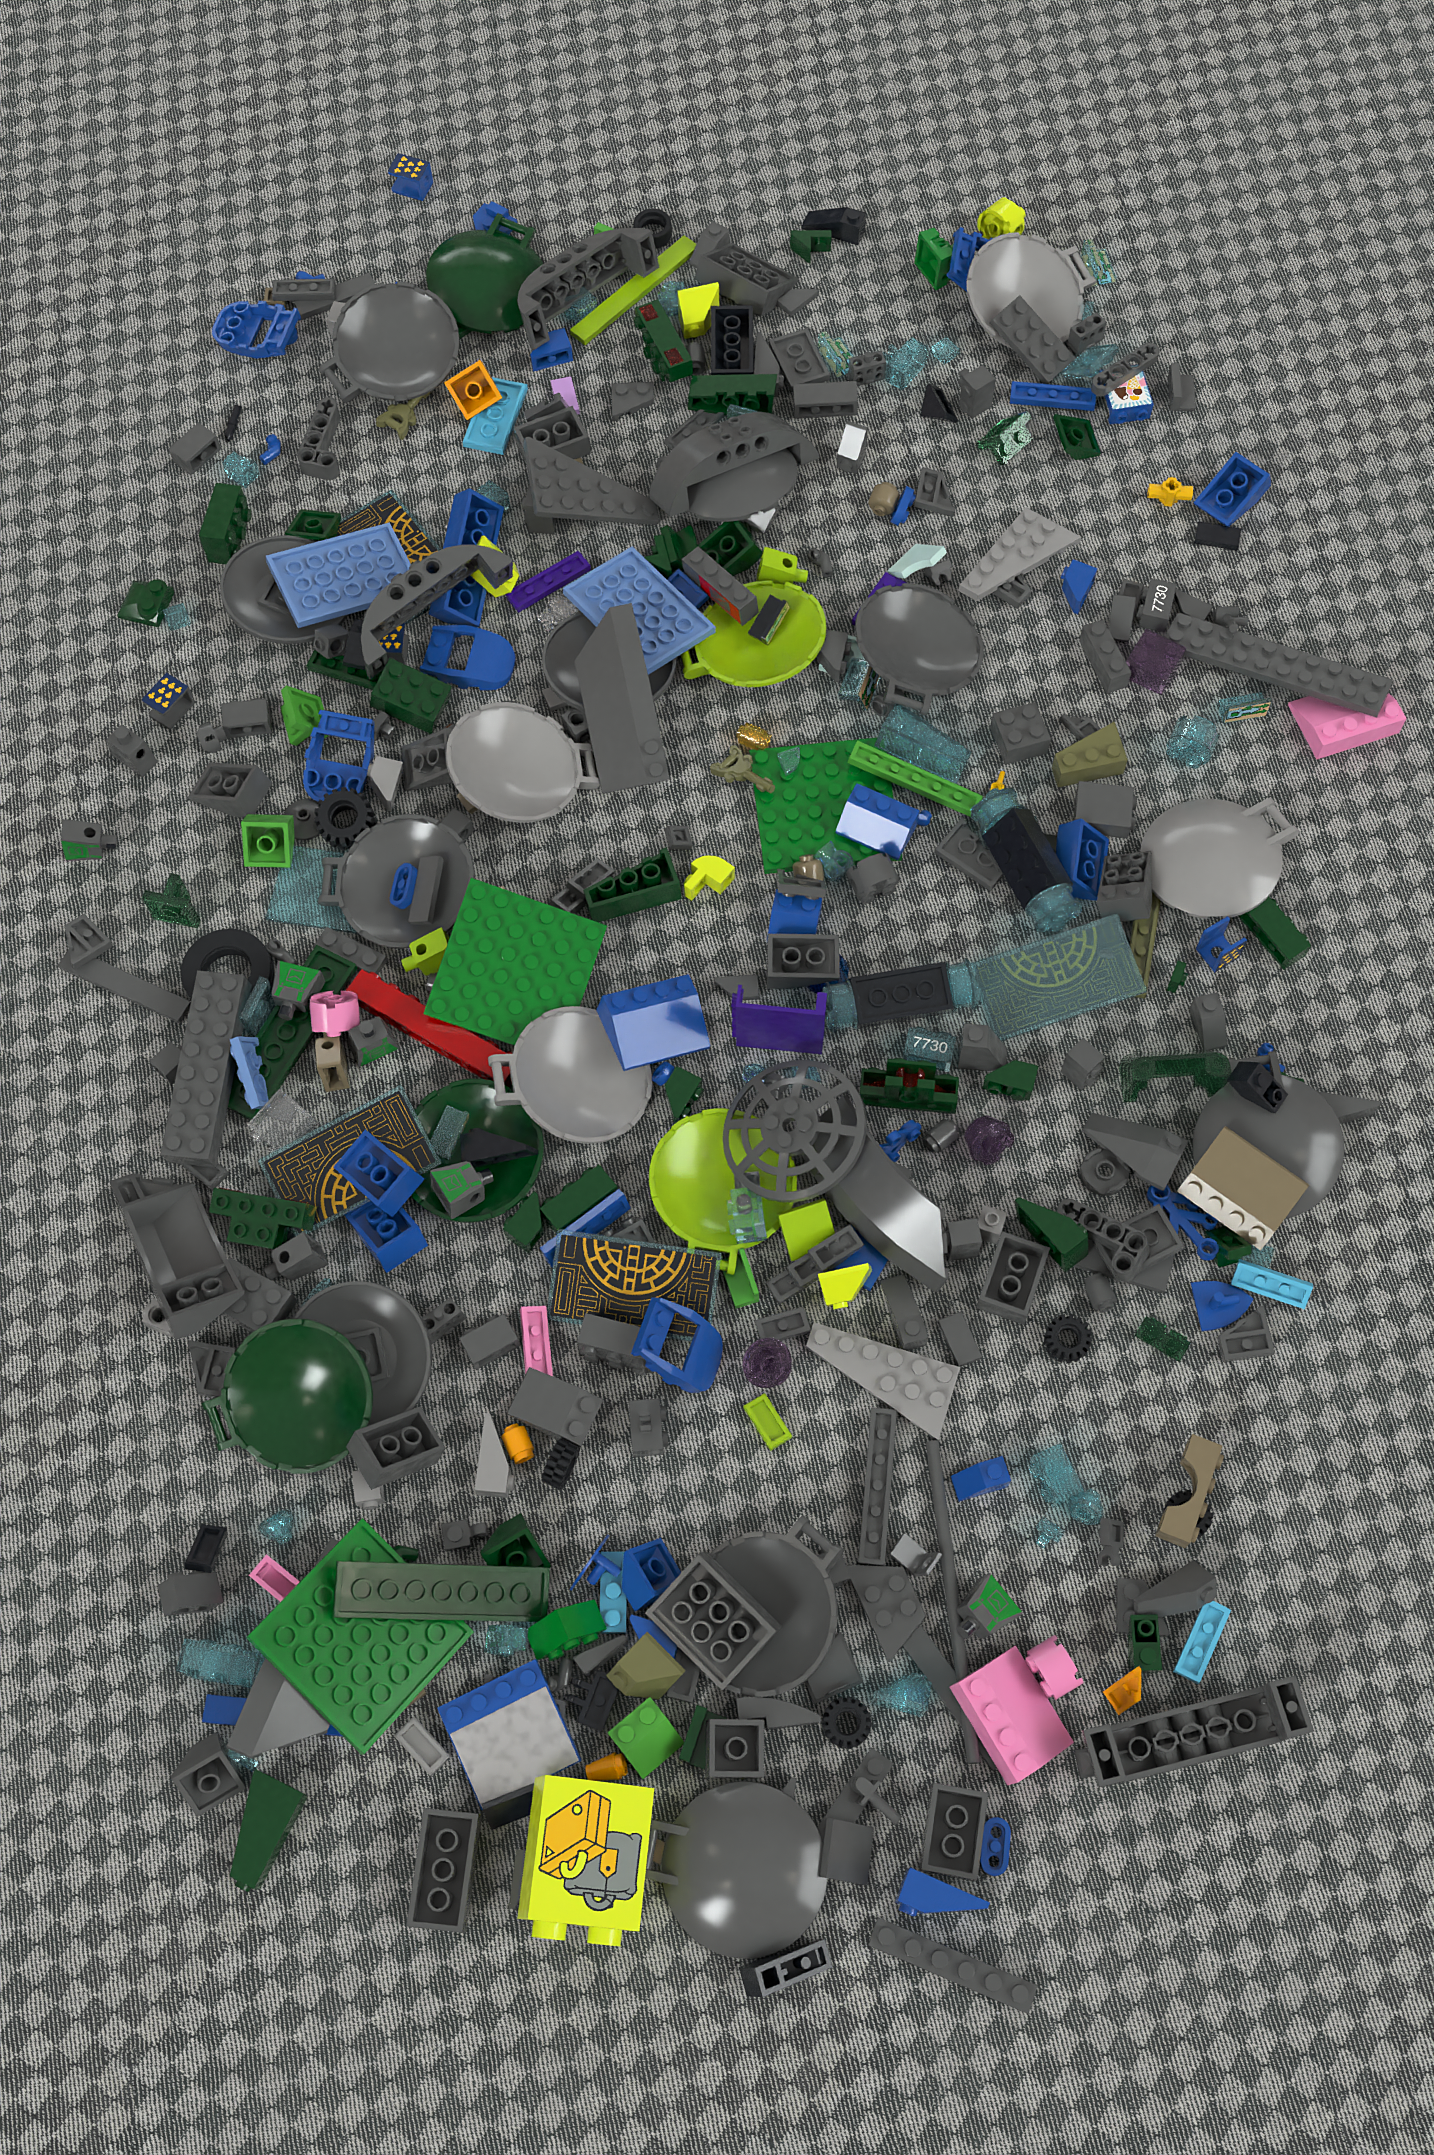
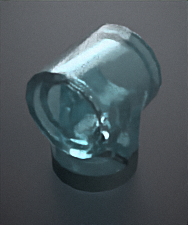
[814,841,854,882]

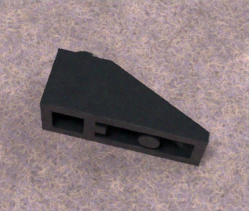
[801,207,866,245]
[460,1128,538,1168]
[739,1939,833,1998]

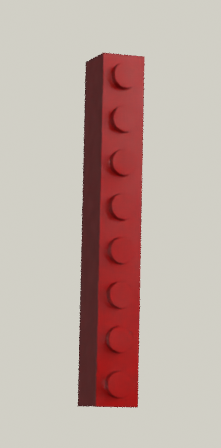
[346,969,512,1087]

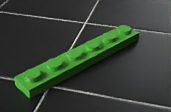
[847,740,983,818]

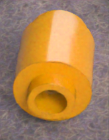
[501,1424,534,1464]

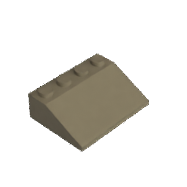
[1177,1126,1309,1251]

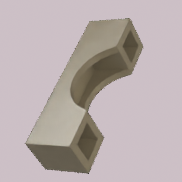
[1155,1434,1224,1548]

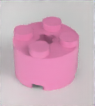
[310,991,360,1037]
[1025,1635,1084,1700]

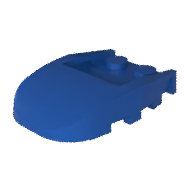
[947,227,993,292]
[212,301,301,359]
[420,625,516,690]
[303,710,375,801]
[631,1298,723,1393]

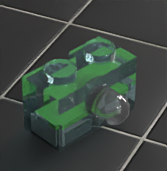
[727,1188,767,1244]

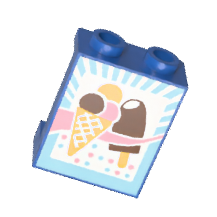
[1098,364,1154,424]

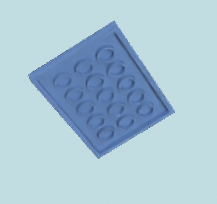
[266,522,411,628]
[563,547,716,675]

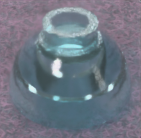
[1067,1489,1103,1525]
[258,1510,294,1545]

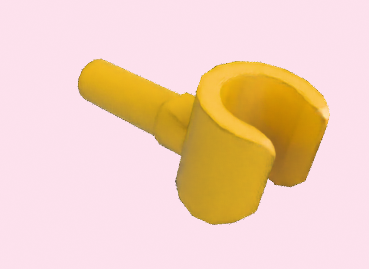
[989,771,1005,799]

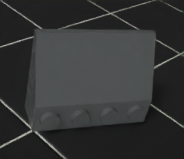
[694,242,799,316]
[645,1551,782,1690]

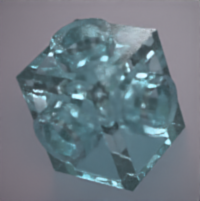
[658,281,685,316]

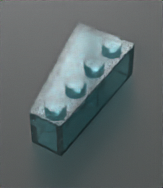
[176,1638,265,1688]

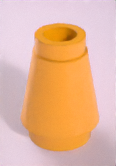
[585,1752,628,1781]

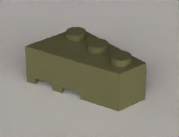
[1052,721,1128,787]

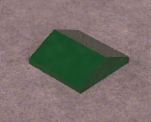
[1053,414,1101,460]
[285,509,341,540]

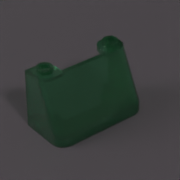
[1119,1049,1232,1102]

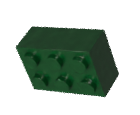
[199,483,252,565]
[370,658,452,734]

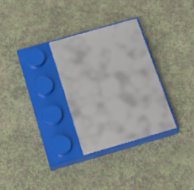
[437,1659,582,1810]

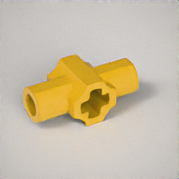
[1147,477,1193,507]

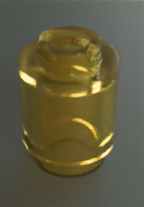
[736,722,771,751]

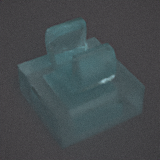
[1036,1517,1065,1549]

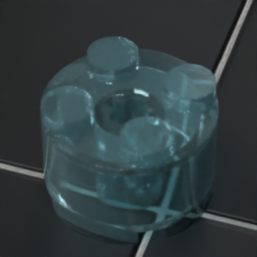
[1166,715,1220,769]

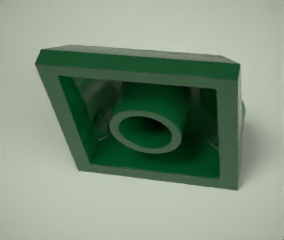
[117,579,175,628]

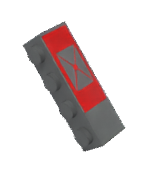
[682,547,759,626]

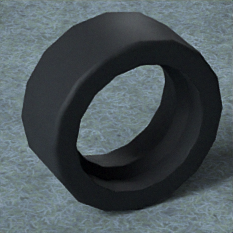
[633,208,672,249]

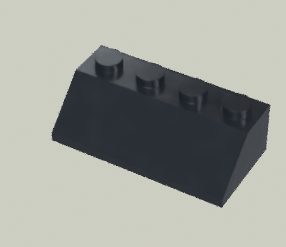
[711,305,753,375]

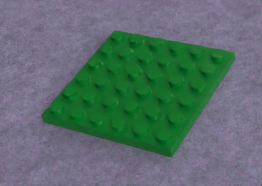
[749,737,902,874]
[423,878,607,1046]
[246,1518,474,1755]

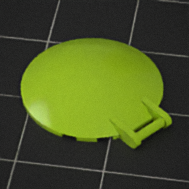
[681,580,827,687]
[649,1108,797,1275]

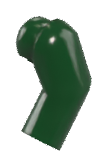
[392,1545,419,1562]

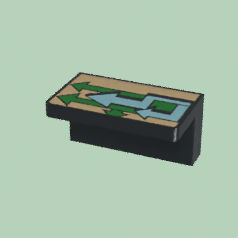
[748,594,790,645]

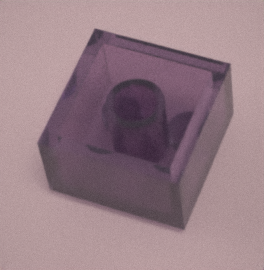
[1126,629,1186,696]

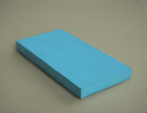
[463,377,528,455]

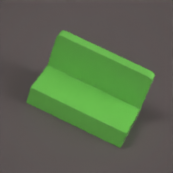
[722,1248,759,1309]

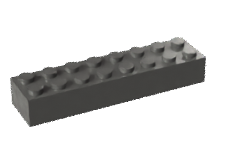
[160,970,252,1167]

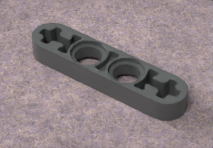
[1091,343,1160,396]

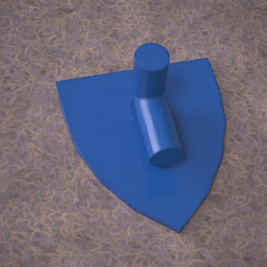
[1190,1281,1253,1332]
[569,1534,622,1591]

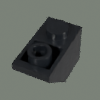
[1227,1061,1288,1113]

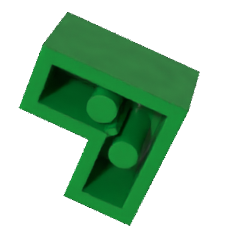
[525,1599,607,1661]

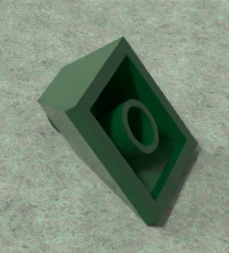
[480,1513,551,1568]

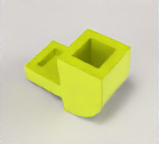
[683,855,735,901]

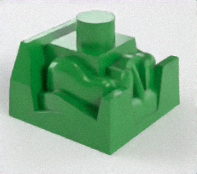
[914,228,954,290]

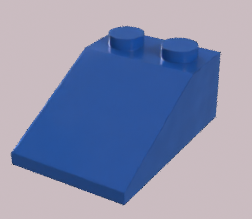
[1193,452,1271,527]
[333,1129,424,1217]
[344,1199,428,1273]
[894,1868,990,1917]

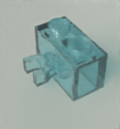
[883,337,928,391]
[1029,1443,1085,1508]

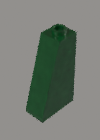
[230,1769,308,1892]

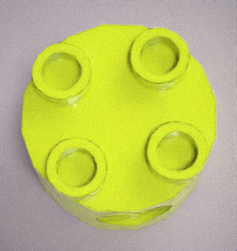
[977,197,1026,239]

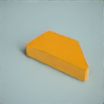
[1103,1666,1141,1715]

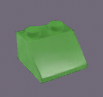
[241,814,295,868]
[607,1697,684,1779]

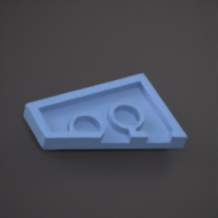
[229,1036,269,1109]

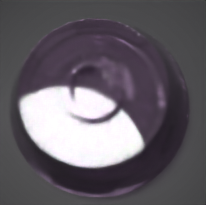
[964,1115,1014,1165]
[742,1338,792,1388]

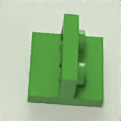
[280,685,329,746]

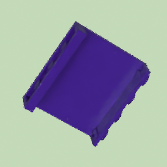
[731,984,827,1054]

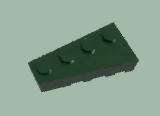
[688,374,777,416]
[583,847,682,922]

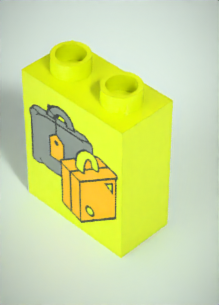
[517,1775,654,1947]

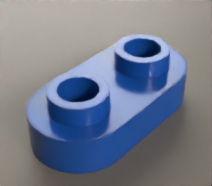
[890,486,916,526]
[390,863,418,909]
[980,1817,1011,1876]

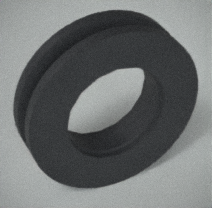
[181,929,275,1014]

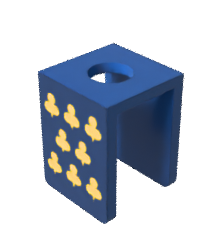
[388,153,433,201]
[1196,916,1247,973]

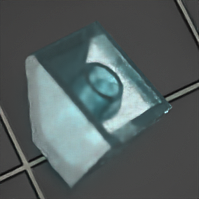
[870,1673,932,1718]

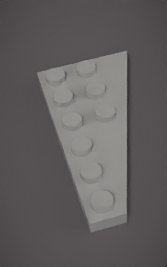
[958,507,1082,601]
[806,1322,960,1441]

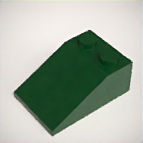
[698,520,763,576]
[1015,1197,1089,1272]

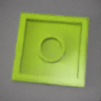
[777,1198,835,1261]

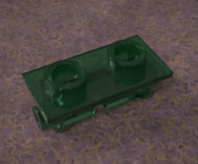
[1134,1316,1191,1362]

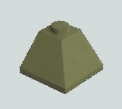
[606,1632,686,1700]

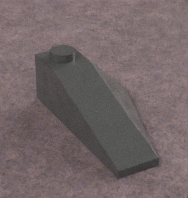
[1082,1113,1189,1191]

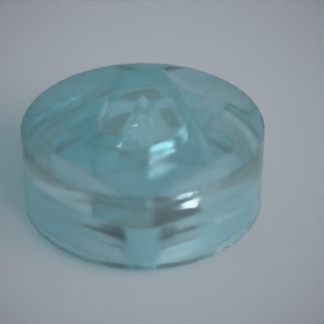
[742,1064,766,1084]

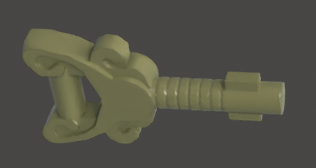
[376,392,430,440]
[710,745,775,793]

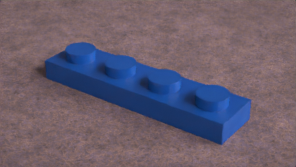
[1010,381,1096,411]
[540,1189,631,1267]

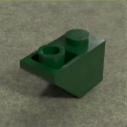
[982,1060,1039,1101]
[665,1066,704,1124]
[503,1191,544,1253]
[1128,1614,1162,1674]

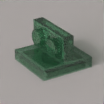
[976,411,1033,465]
[142,873,201,929]

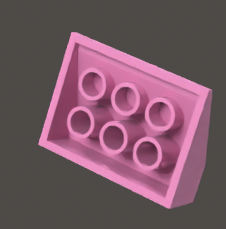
[1288,693,1407,759]
[950,1645,1074,1786]

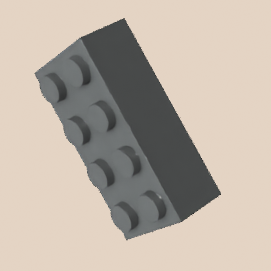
[406,1808,482,1933]

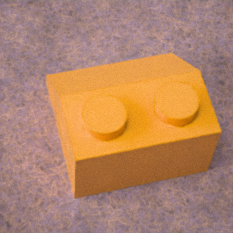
[444,360,503,421]

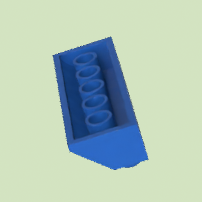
[429,488,504,627]

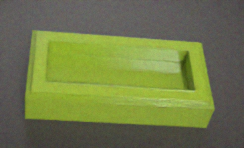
[743,1393,792,1451]

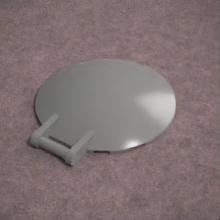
[966,232,1097,348]
[446,702,600,823]
[1140,798,1300,919]
[488,1006,652,1144]

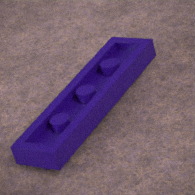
[506,550,591,613]

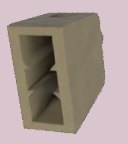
[315,1032,350,1092]

